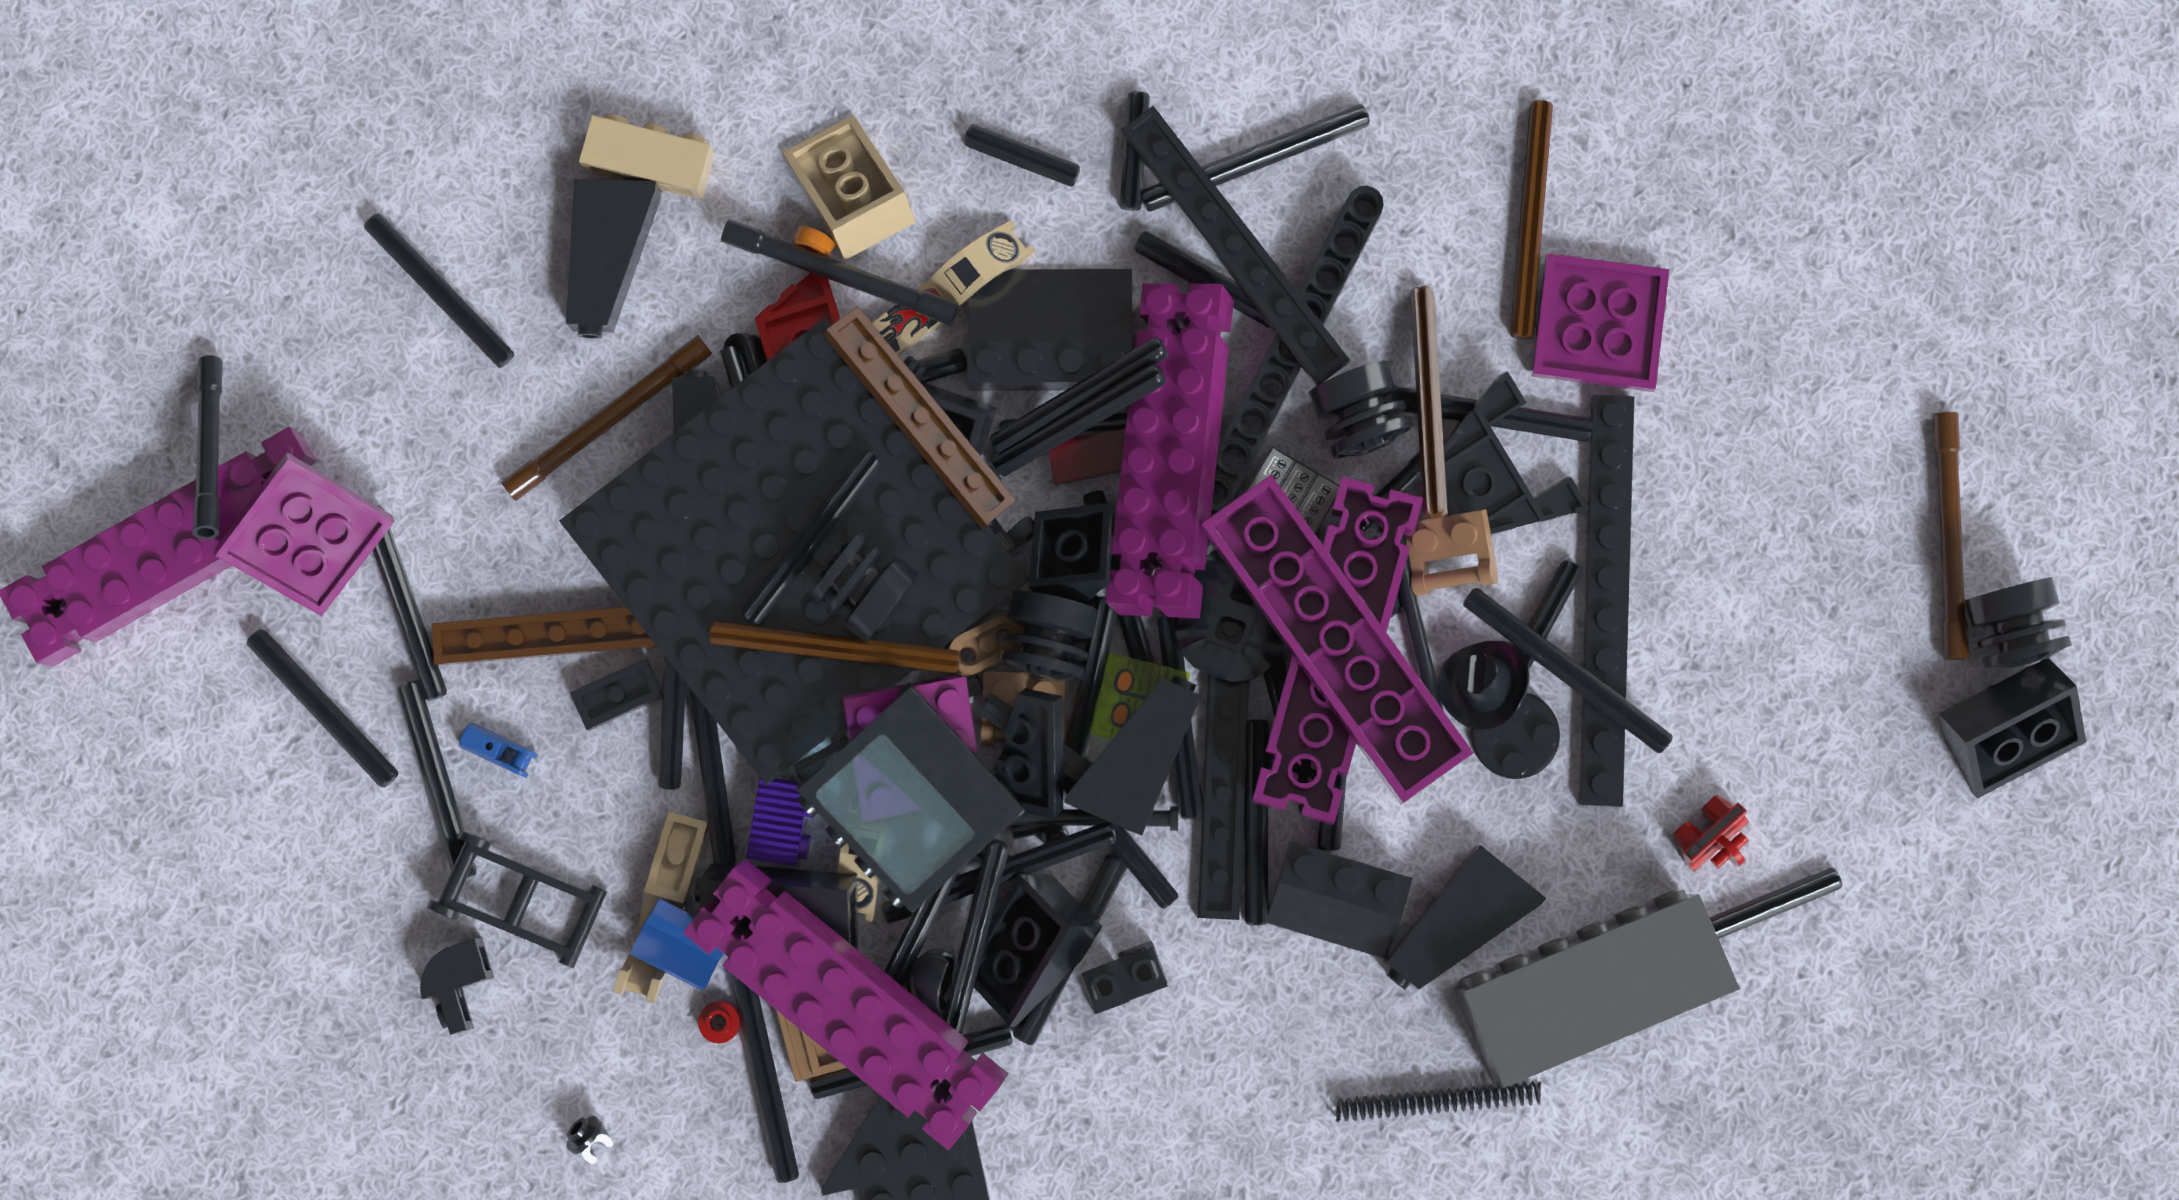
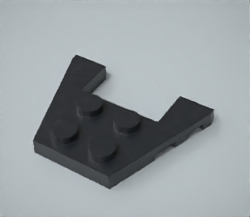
[1443,371,1590,534]

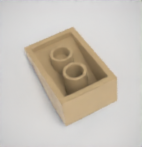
[782,115,916,260]

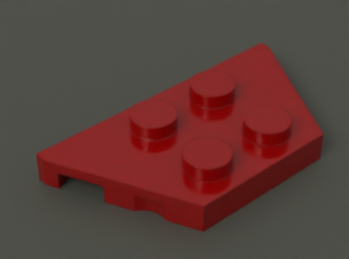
[755,273,841,361]

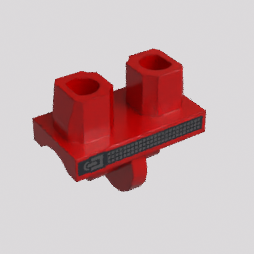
[1673,795,1749,872]

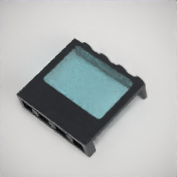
[796,681,1025,913]

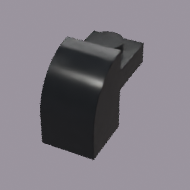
[420,938,494,1035]

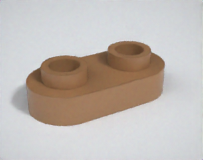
[947,615,1024,676]

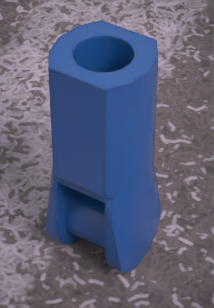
[459,722,538,778]

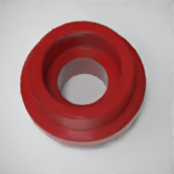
[698,1001,741,1044]

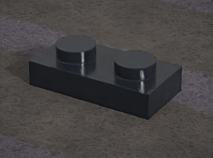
[570,658,663,731]

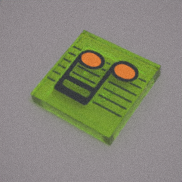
[1090,653,1190,740]

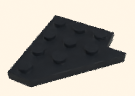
[821,1079,990,1200]

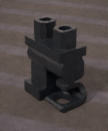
[1080,941,1168,1014]

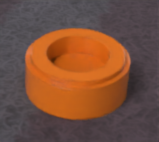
[792,226,835,257]

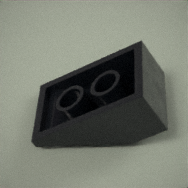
[974,874,1103,1027]

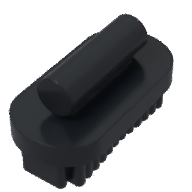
[720,333,767,389]

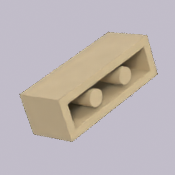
[579,113,715,200]

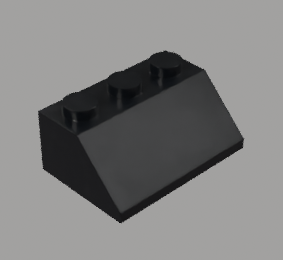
[1939,658,2086,799]
[1267,842,1413,959]

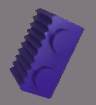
[746,777,814,867]

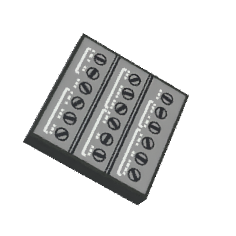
[1244,446,1339,535]

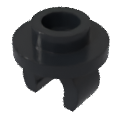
[566,1116,613,1164]

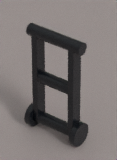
[426,830,608,968]

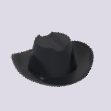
[1437,640,1530,730]

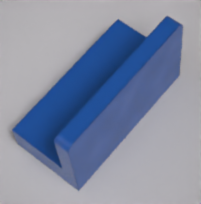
[630,898,724,990]

